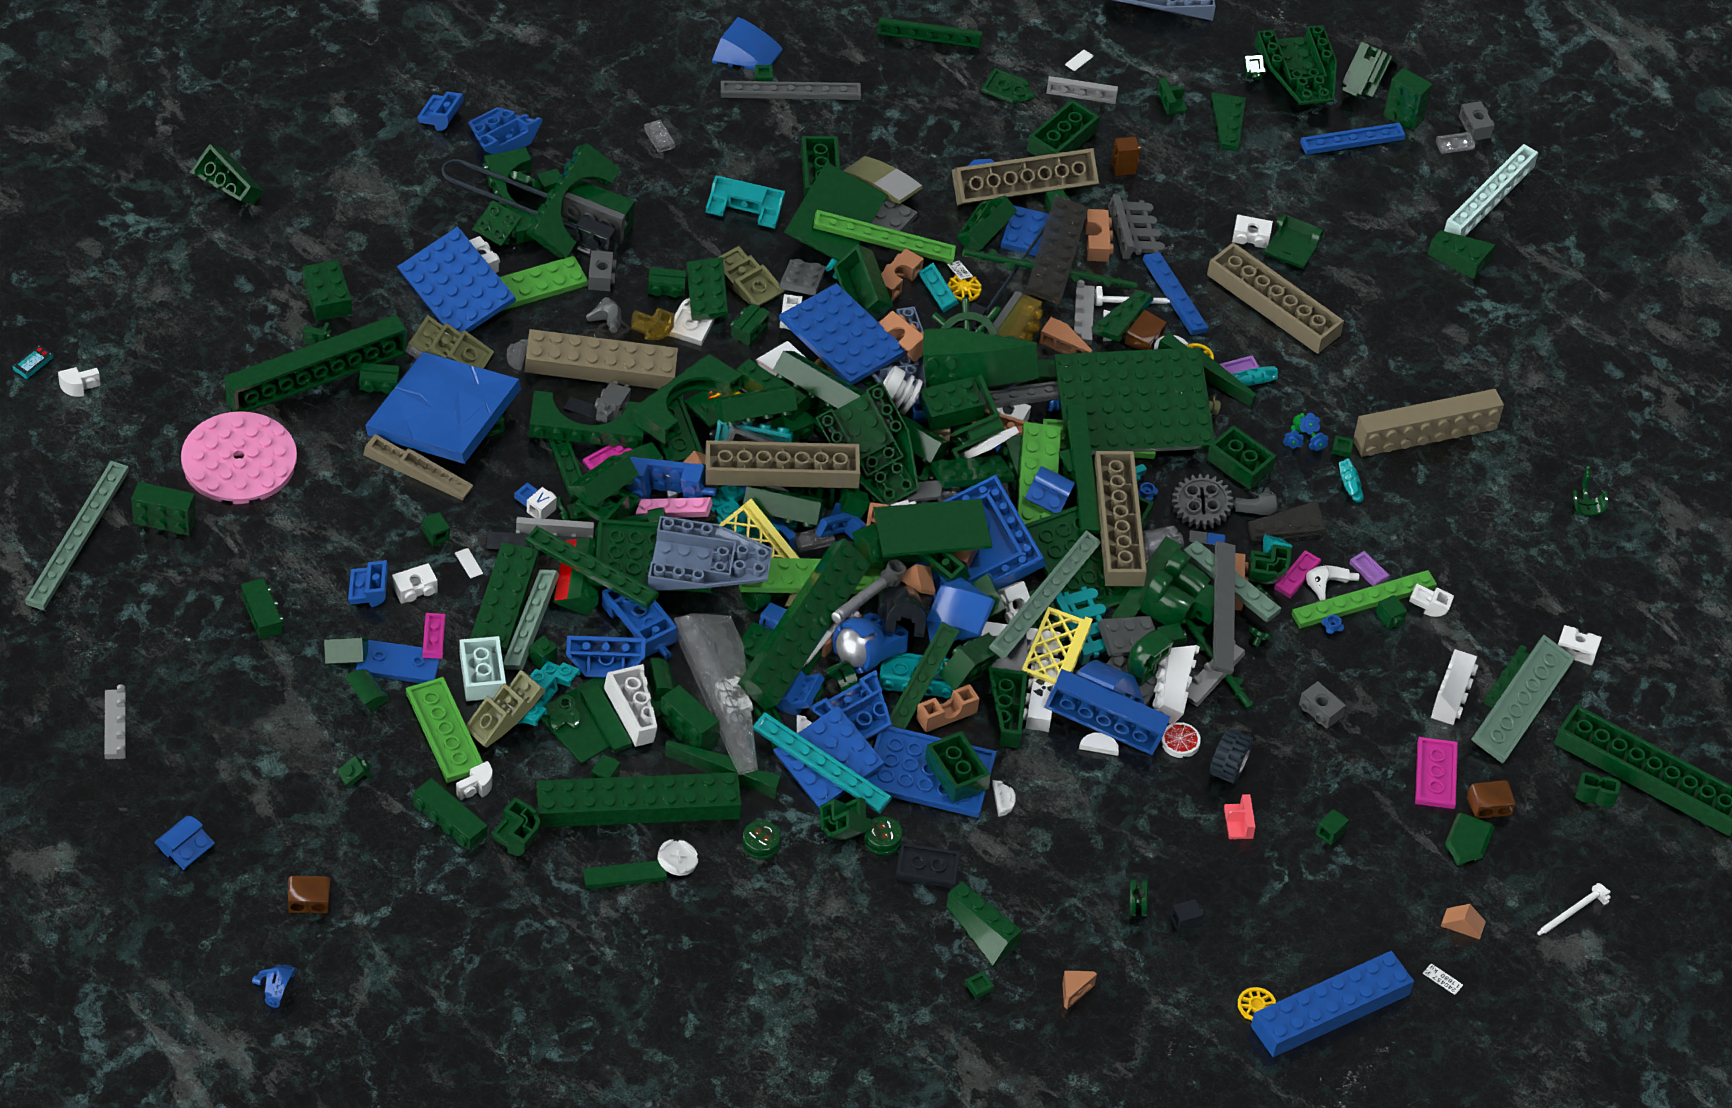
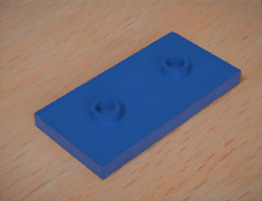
[356,640,440,683]

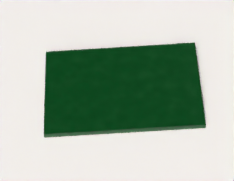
[784,162,888,261]
[873,499,992,557]
[540,677,661,764]

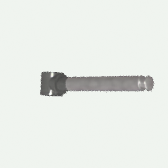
[832,560,906,623]

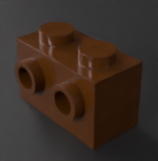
[1111,137,1142,176]

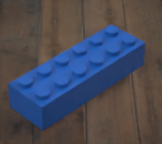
[1044,669,1170,755]

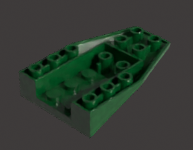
[1255,25,1337,105]
[816,381,920,506]

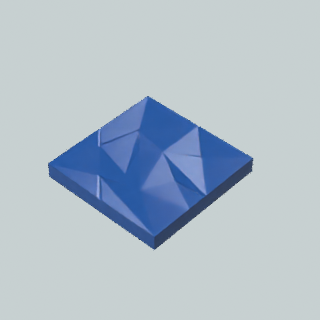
[365,352,521,464]
[914,475,1047,600]

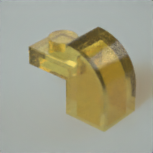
[631,308,675,340]

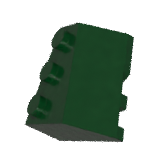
[852,523,919,569]

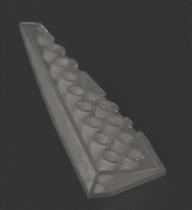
[674,613,758,775]

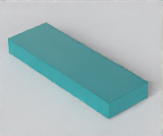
[918,263,959,313]

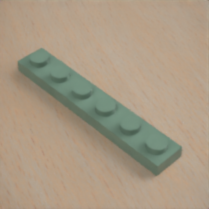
[1184,540,1281,622]
[503,570,559,670]

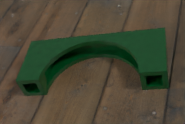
[526,143,621,259]
[482,147,537,244]
[632,354,742,444]
[529,391,644,449]

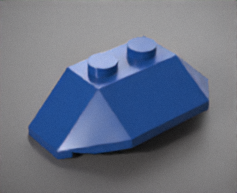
[566,636,646,678]

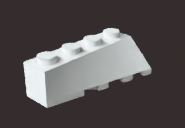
[1152,645,1200,725]
[1431,649,1478,725]

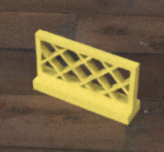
[719,499,799,558]
[1022,607,1093,684]

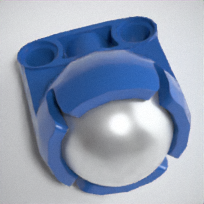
[832,613,909,674]

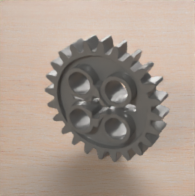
[1172,474,1233,529]

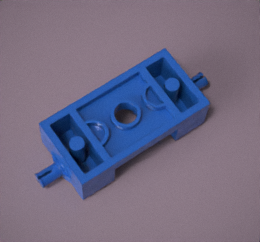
[626,457,716,500]
[602,588,678,659]

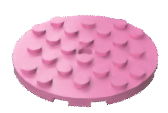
[181,412,297,504]

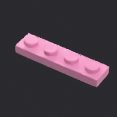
[636,497,713,518]

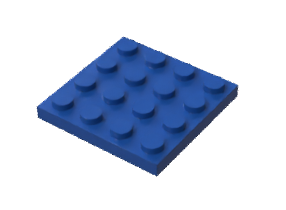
[773,706,885,810]

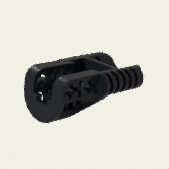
[877,584,934,638]

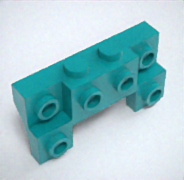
[706,175,785,229]
[709,485,780,544]
[516,661,580,726]

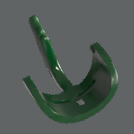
[1572,466,1608,516]
[814,660,859,702]

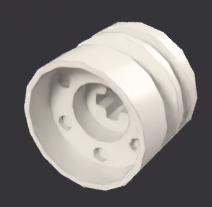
[883,366,923,415]

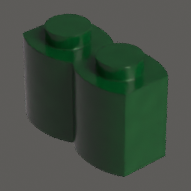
[1575,772,1621,807]

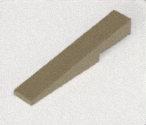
[364,434,473,500]

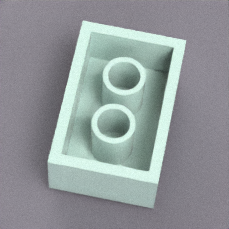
[460,636,506,701]

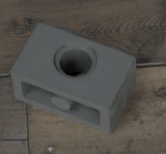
[1459,101,1495,141]
[588,250,616,291]
[1299,681,1346,729]

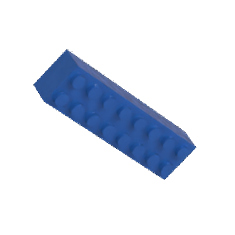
[1251,951,1414,1057]

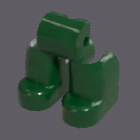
[1140,548,1214,625]

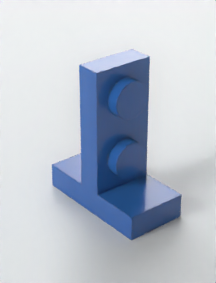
[815,503,866,539]

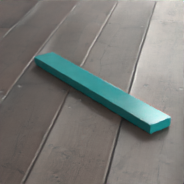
[753,713,892,814]

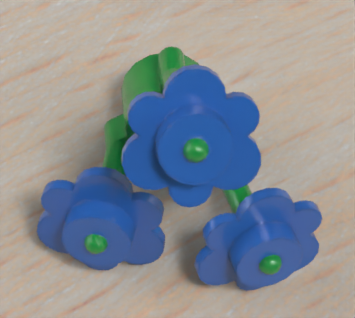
[1283,413,1328,451]

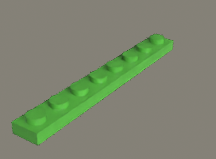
[813,210,956,264]
[1291,570,1437,628]

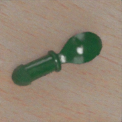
[556,496,569,521]

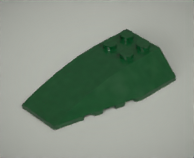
[923,328,1040,391]

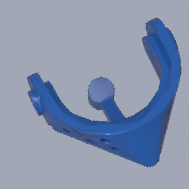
[252,965,297,1008]

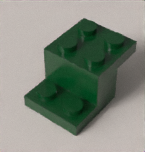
[575,488,640,521]

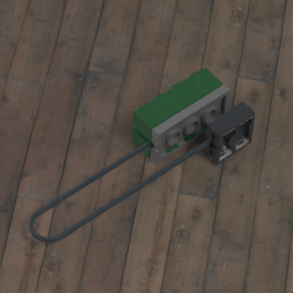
[442,159,635,256]

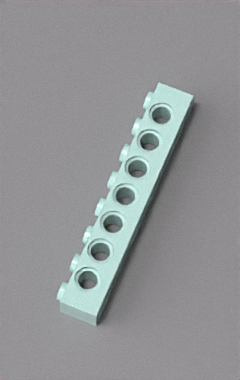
[1444,144,1538,236]

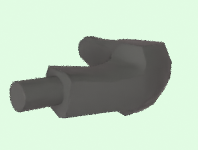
[586,297,621,333]
[1233,487,1278,515]

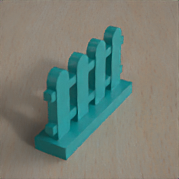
[1053,586,1107,665]

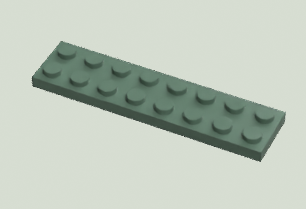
[1471,635,1575,763]

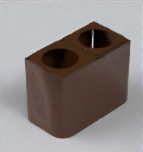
[1125,309,1167,350]
[1467,780,1515,819]
[288,876,331,913]

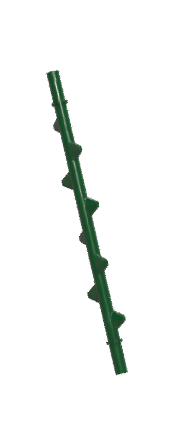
[962,249,1137,289]
[1183,618,1254,710]

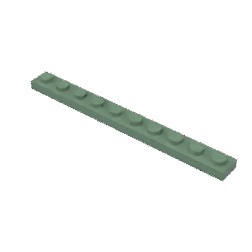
[25,461,129,610]
[988,530,1101,660]

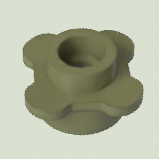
[1209,396,1220,417]

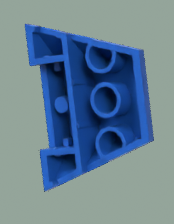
[712,17,783,70]
[468,107,542,154]
[926,577,995,642]
[1073,660,1144,703]
[809,670,892,740]

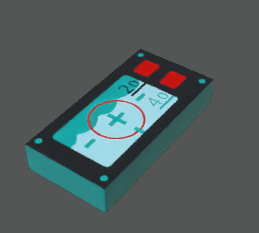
[13,344,53,379]

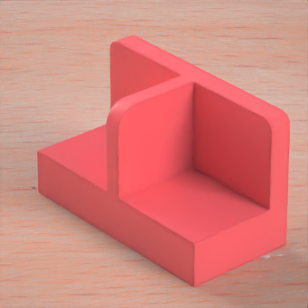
[1224,794,1255,839]

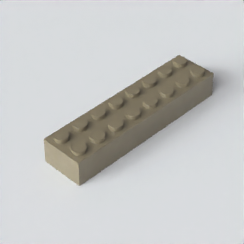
[952,148,1099,205]
[1207,242,1344,354]
[524,329,678,389]
[1353,389,1504,457]
[705,441,860,488]
[1094,451,1146,586]

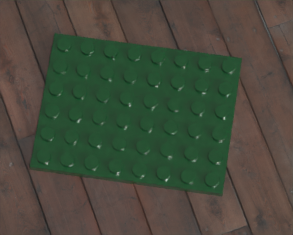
[1054,347,1215,455]

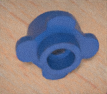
[1138,482,1158,501]
[1321,615,1344,634]

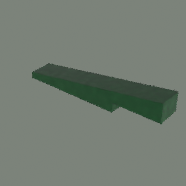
[1158,332,1257,408]
[665,740,780,799]

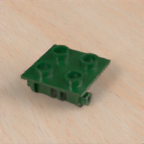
[472,201,522,247]

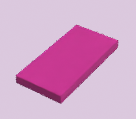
[1415,737,1458,809]

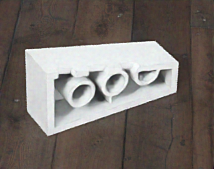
[604,664,657,747]

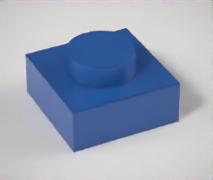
[514,483,538,507]

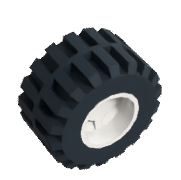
[1210,729,1253,783]

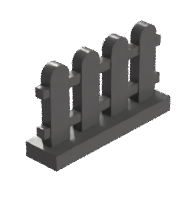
[1108,194,1165,259]

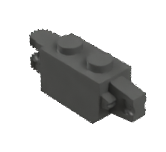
[595,381,631,423]
[896,480,960,504]

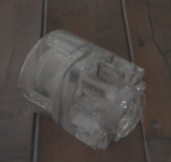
[1142,526,1184,563]

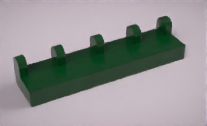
[1483,645,1529,708]

